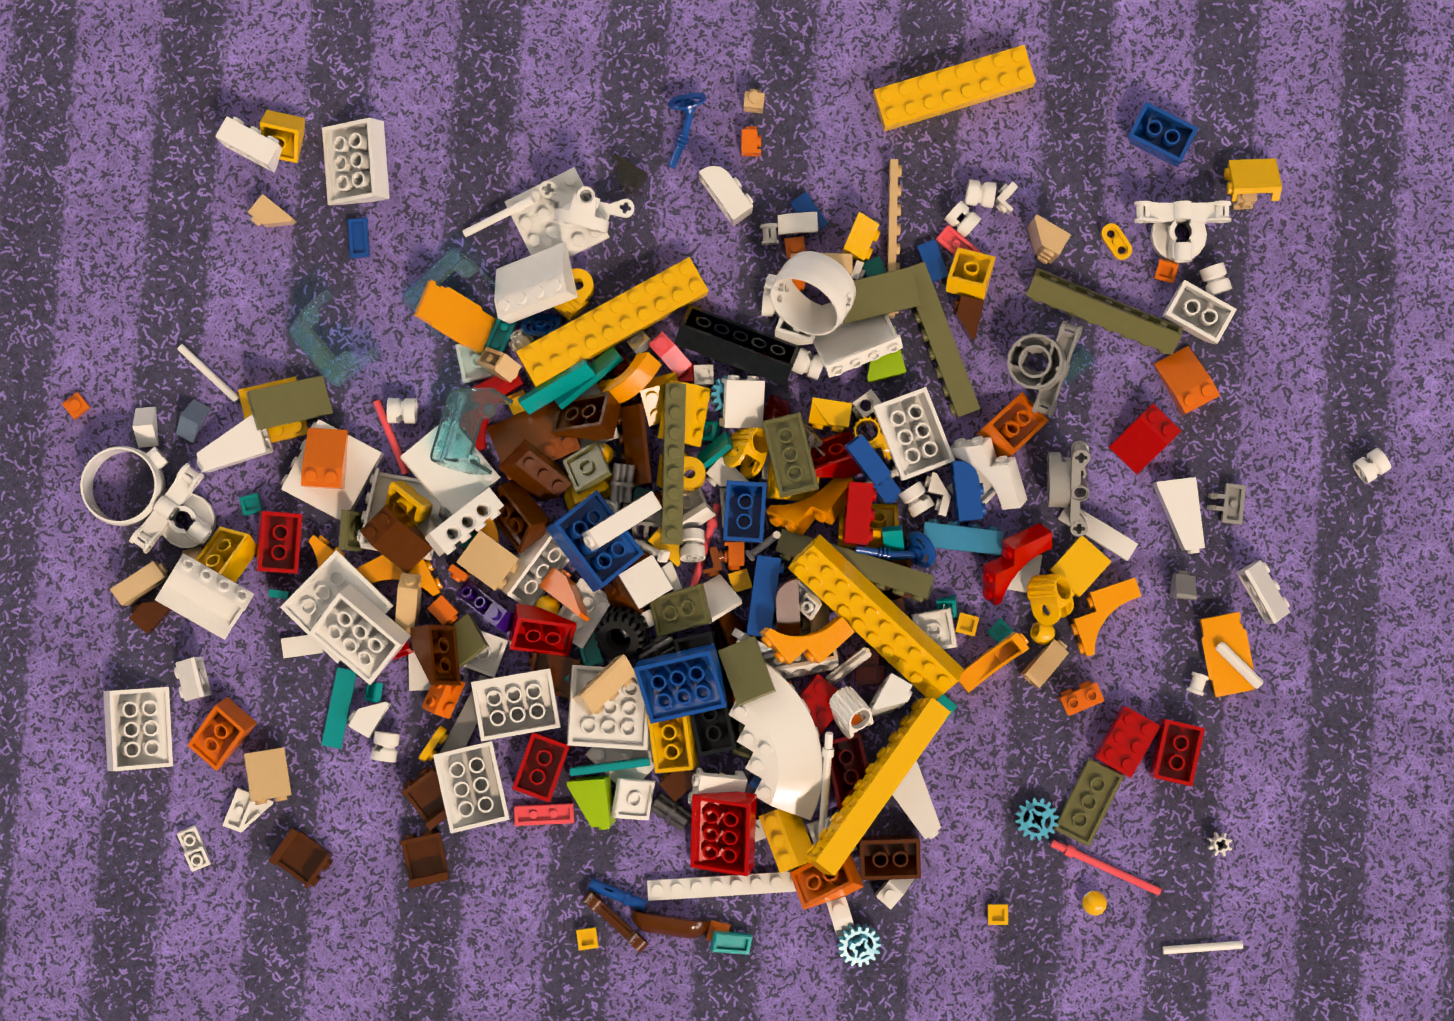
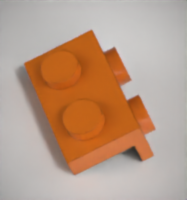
[422,680,465,719]
[1057,680,1104,716]

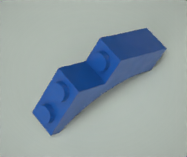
[843,434,902,504]

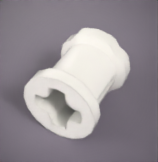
[760,223,779,246]
[1186,672,1209,696]

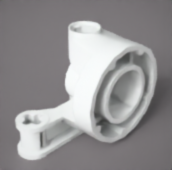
[539,180,634,234]
[1134,201,1231,263]
[129,463,216,554]

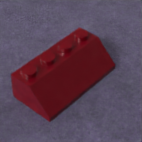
[822,733,868,811]

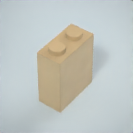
[457,530,520,591]
[243,747,291,805]

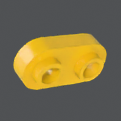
[1101,223,1132,260]
[418,726,448,763]

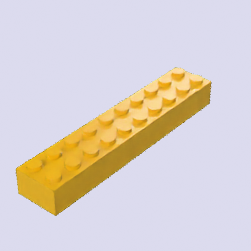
[516,257,709,388]
[788,534,964,700]
[805,697,951,876]

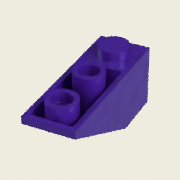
[456,580,514,633]

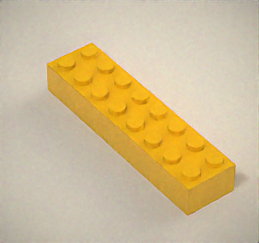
[872,45,1036,132]

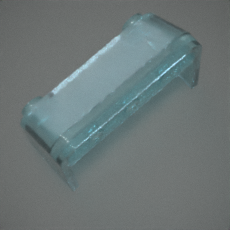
[403,247,495,341]
[289,289,381,387]
[430,388,513,475]

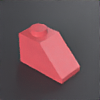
[648,331,692,378]

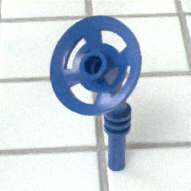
[668,92,707,169]
[521,313,561,339]
[855,531,936,568]

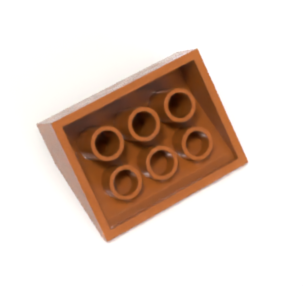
[487,400,582,482]

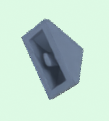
[176,399,212,443]

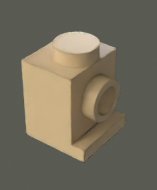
[743,89,765,114]
[1232,193,1257,210]

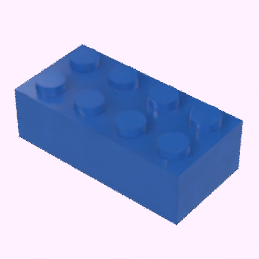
[746,555,784,637]

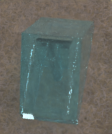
[1063,346,1097,386]

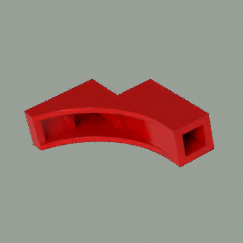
[459,374,525,453]
[982,523,1052,606]

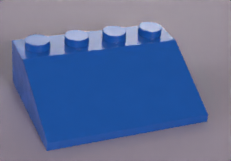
[545,490,645,592]
[634,644,727,724]

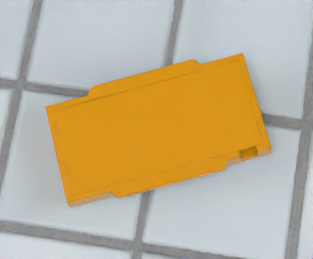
[414,280,496,354]
[1199,612,1255,697]

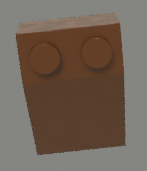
[551,392,621,441]
[360,502,433,573]
[411,624,461,686]

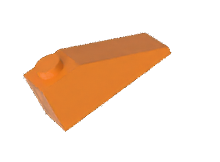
[539,567,590,622]

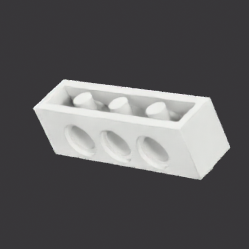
[425,487,504,557]
[763,649,839,679]

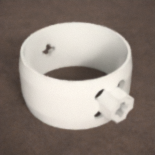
[764,251,856,336]
[80,446,169,526]

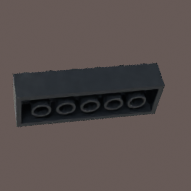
[674,305,800,386]
[673,630,742,757]

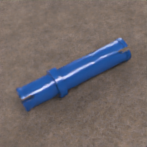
[588,878,648,912]

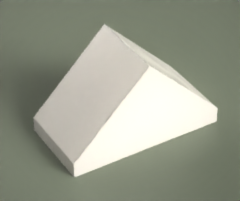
[132,407,159,448]

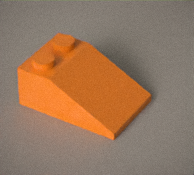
[1153,346,1220,416]
[977,392,1049,458]
[301,428,348,490]
[187,697,257,771]
[790,853,864,910]

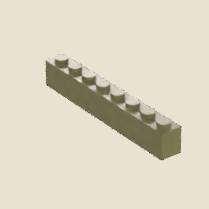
[911,262,980,419]
[1026,268,1183,355]
[660,383,686,545]
[775,529,935,602]

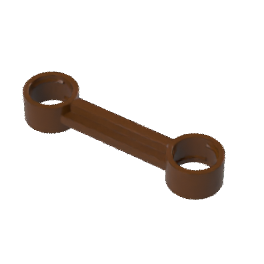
[582,890,649,953]

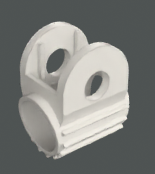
[829,686,874,739]

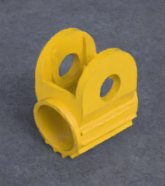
[553,268,594,321]
[853,417,892,460]
[723,427,769,479]
[656,453,706,491]
[1027,574,1074,626]

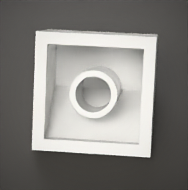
[174,657,212,701]

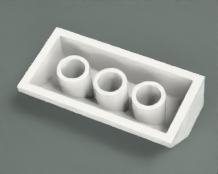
[500,530,569,606]

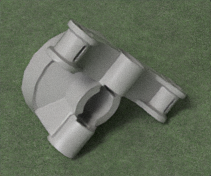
[1007,321,1083,418]
[1047,441,1090,537]

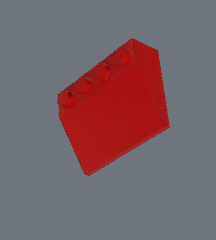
[690,791,757,877]

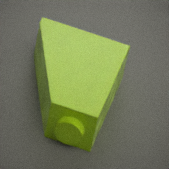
[866,326,906,384]
[567,775,616,830]

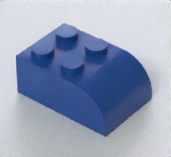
[1127,102,1198,167]
[950,461,986,522]
[723,480,767,543]

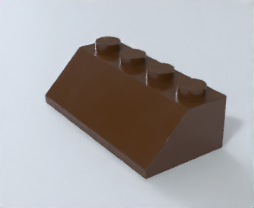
[618,404,652,487]

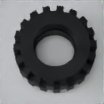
[595,606,649,660]

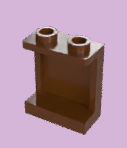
[528,652,582,699]
[401,765,447,830]
[269,827,334,889]
[399,829,451,889]

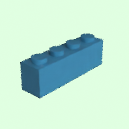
[921,519,1004,556]

